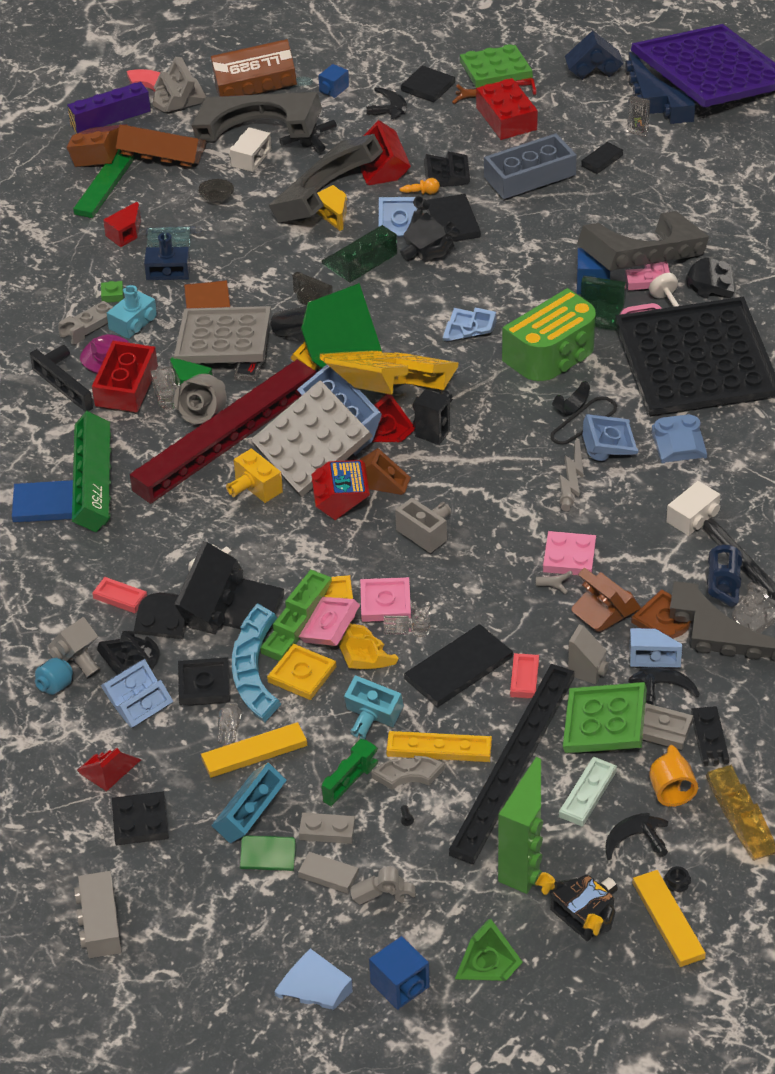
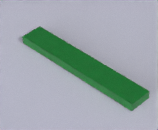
[73,149,139,218]

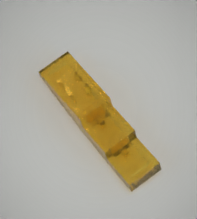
[706,764,775,861]

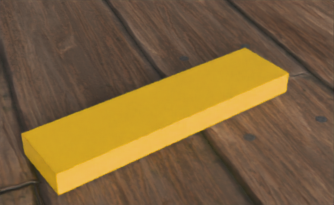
[201,722,307,778]
[386,731,492,762]
[632,870,706,967]

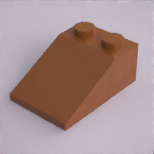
[67,124,127,167]

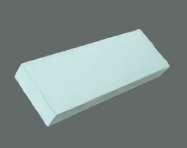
[559,757,617,827]

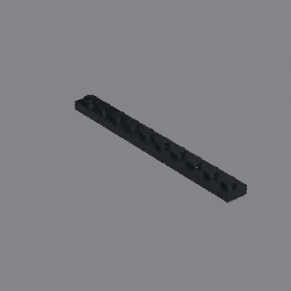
[449,664,575,864]

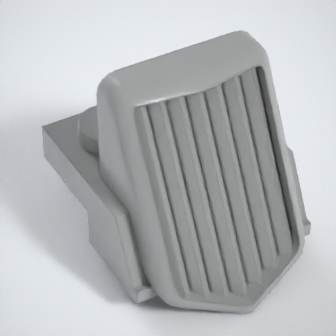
[153,56,206,112]

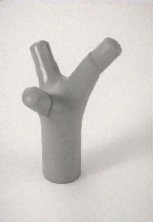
[536,571,573,594]

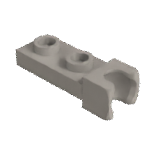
[58,301,113,345]

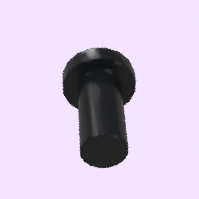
[400,805,414,826]

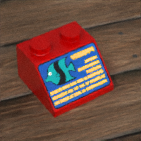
[311,460,370,520]

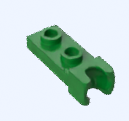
[321,739,378,807]

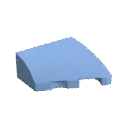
[443,307,496,341]

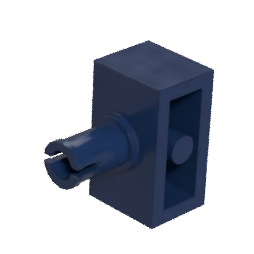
[144,233,190,280]

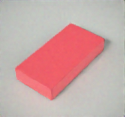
[92,577,147,613]
[510,653,539,698]

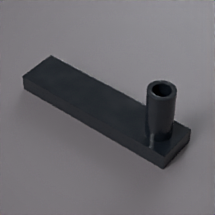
[30,345,93,412]

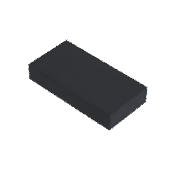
[581,142,623,174]

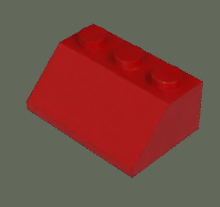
[359,120,411,185]

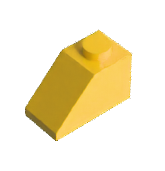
[316,185,347,231]

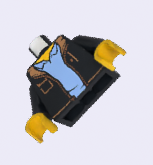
[535,872,618,941]

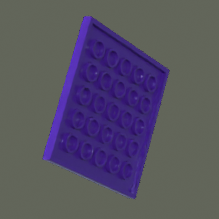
[631,24,775,107]

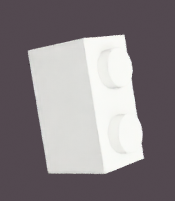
[229,127,271,172]
[666,481,720,536]

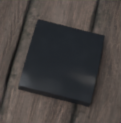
[424,151,470,187]
[222,578,284,636]

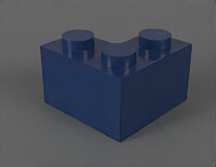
[565,30,624,80]

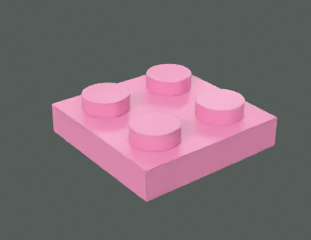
[543,531,596,575]
[360,577,411,622]
[299,597,360,646]

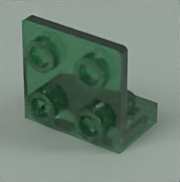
[581,276,626,330]

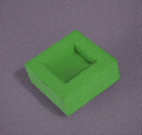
[101,281,124,303]

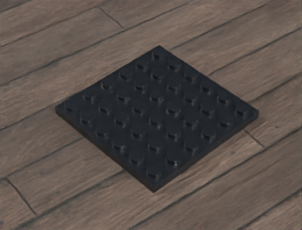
[615,296,775,416]

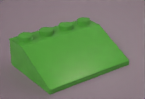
[498,757,543,894]

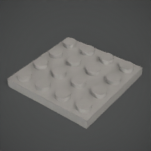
[174,306,272,364]
[251,380,373,497]

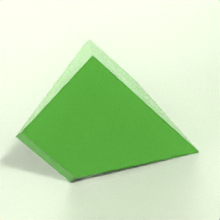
[455,919,523,981]

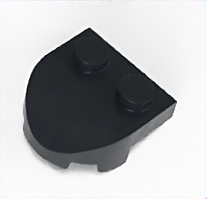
[686,258,734,298]
[133,592,186,640]
[97,631,159,675]

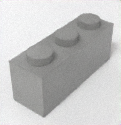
[74,871,122,958]

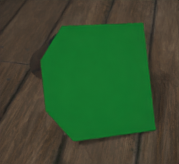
[271,283,383,368]

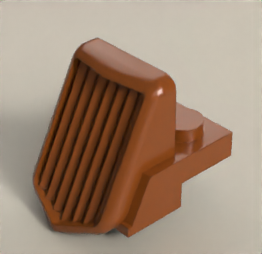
[571,567,641,632]

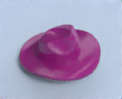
[80,334,130,374]

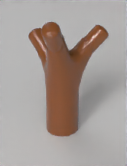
[452,84,476,104]

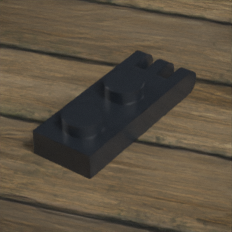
[691,706,729,766]

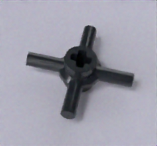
[279,120,337,152]

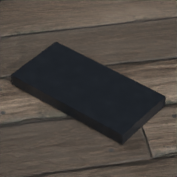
[404,624,513,708]

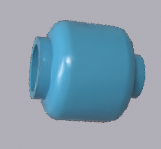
[35,658,73,695]

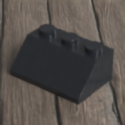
[174,541,243,634]

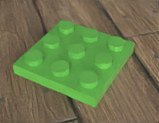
[460,44,533,88]
[563,682,647,753]

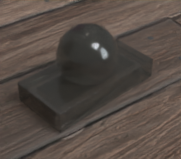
[292,272,333,305]

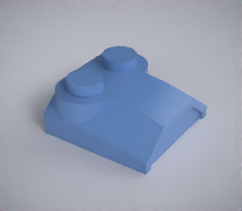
[582,414,639,461]
[651,414,707,464]

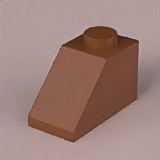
[360,448,411,495]

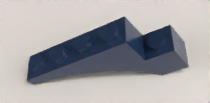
[625,52,695,124]

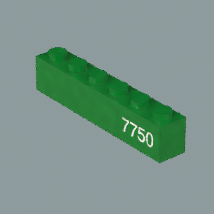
[72,411,111,532]

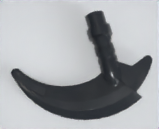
[366,88,407,119]
[628,667,700,705]
[605,813,668,860]

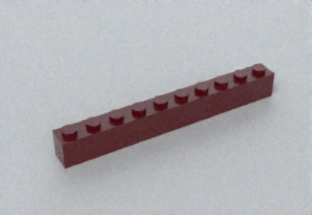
[130,359,316,504]

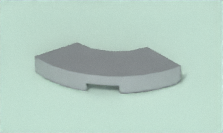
[371,756,445,790]

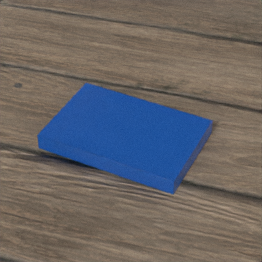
[12,480,73,522]

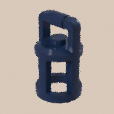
[707,545,742,607]

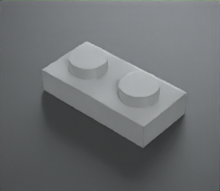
[299,812,355,844]

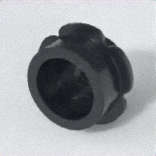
[664,866,691,892]

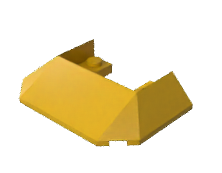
[320,351,459,395]

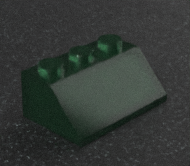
[321,225,397,283]

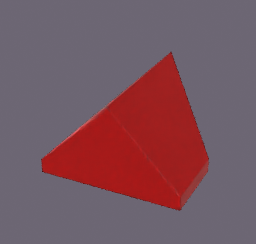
[372,394,415,442]
[77,748,142,792]

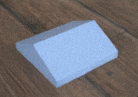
[378,197,417,237]

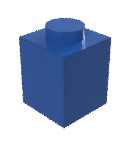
[318,64,349,98]

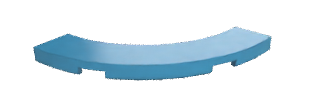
[232,603,281,723]

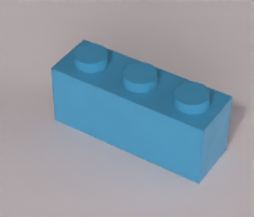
[211,763,287,843]

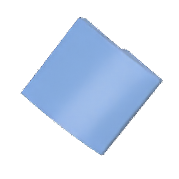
[101,659,173,728]

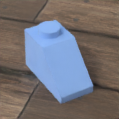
[629,628,682,667]

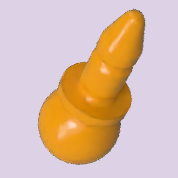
[399,178,440,195]

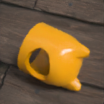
[649,745,698,807]

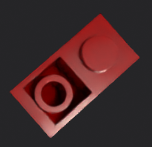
[103,202,141,247]

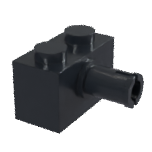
[413,389,453,445]

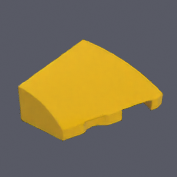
[338,623,399,669]

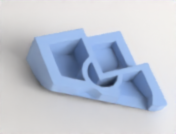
[275,948,353,1010]

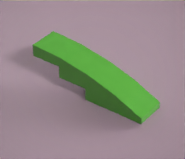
[261,569,332,661]

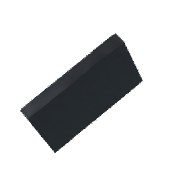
[427,194,481,242]

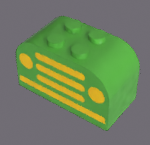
[502,288,596,381]

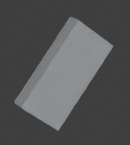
[298,852,359,894]

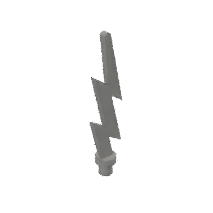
[559,440,584,511]

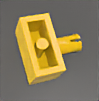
[226,448,283,503]

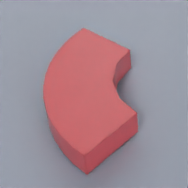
[127,69,160,92]

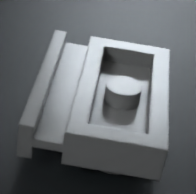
[642,703,693,750]

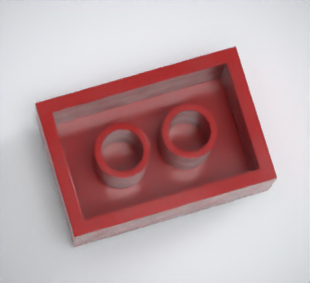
[476,78,538,140]
[92,340,158,413]

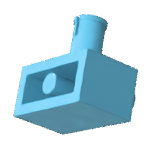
[107,285,157,339]
[344,675,404,739]

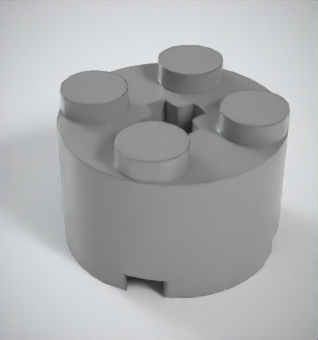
[174,374,227,424]

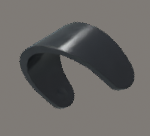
[552,381,590,415]

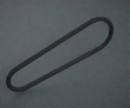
[550,396,617,445]

